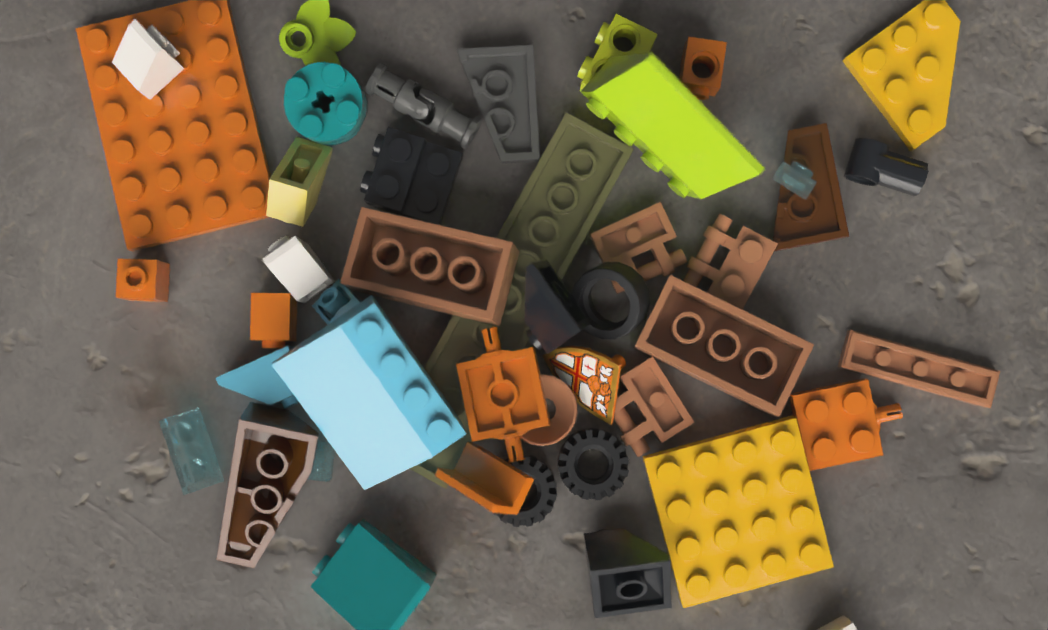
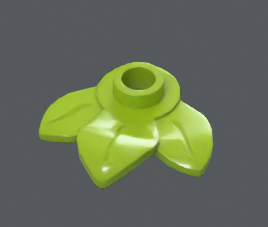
[279,0,356,66]

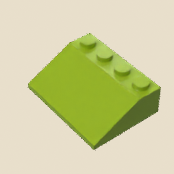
[580,53,765,199]

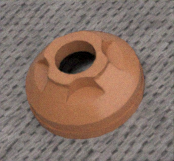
[520,374,578,446]

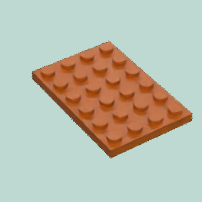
[76,0,271,251]

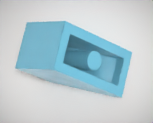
[216,346,300,409]

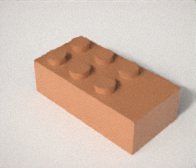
[340,207,520,327]
[634,275,814,416]

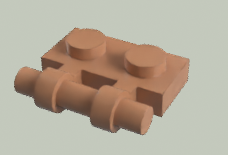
[590,202,687,294]
[683,213,778,310]
[614,356,695,457]

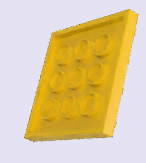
[642,415,834,608]

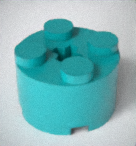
[284,62,368,146]

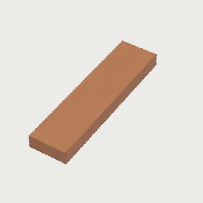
[838,330,1000,408]

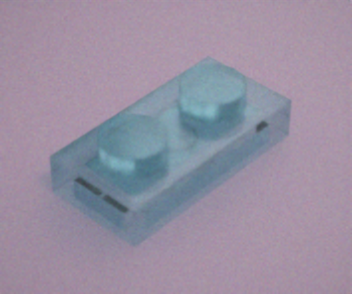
[159,408,224,495]

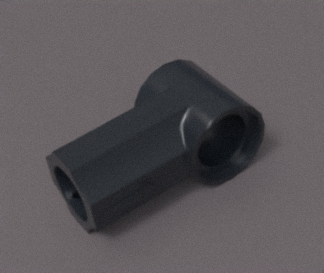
[844,138,929,196]

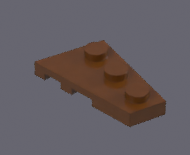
[773,123,849,252]

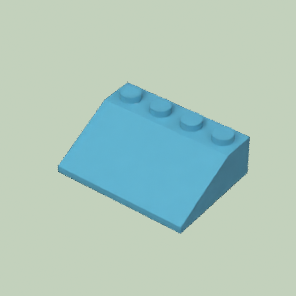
[272,295,467,490]

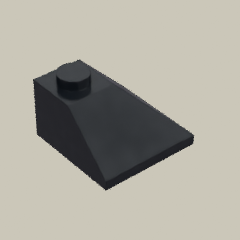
[525,259,592,354]
[584,528,672,618]

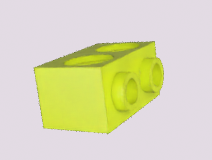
[577,14,658,91]

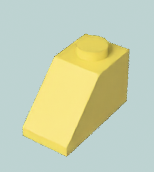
[266,137,333,227]

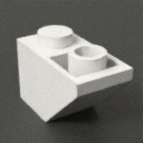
[112,19,184,99]
[262,236,335,303]

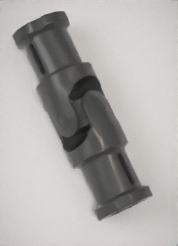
[365,63,482,149]

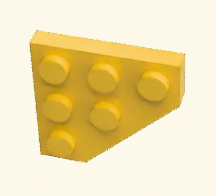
[842,0,960,152]

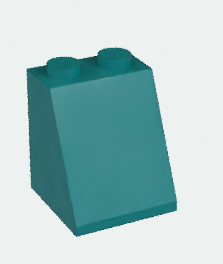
[311,519,437,630]

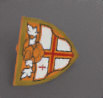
[543,346,626,425]

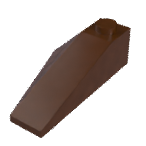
[216,402,319,568]

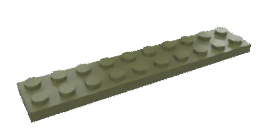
[409,112,634,489]

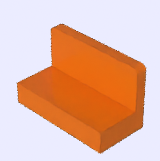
[435,442,534,515]

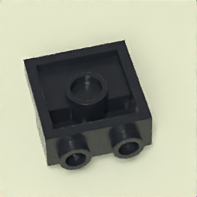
[360,127,463,225]

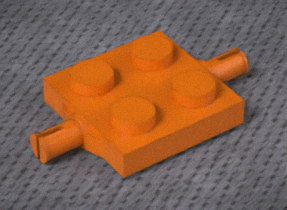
[456,327,551,463]
[789,378,903,471]

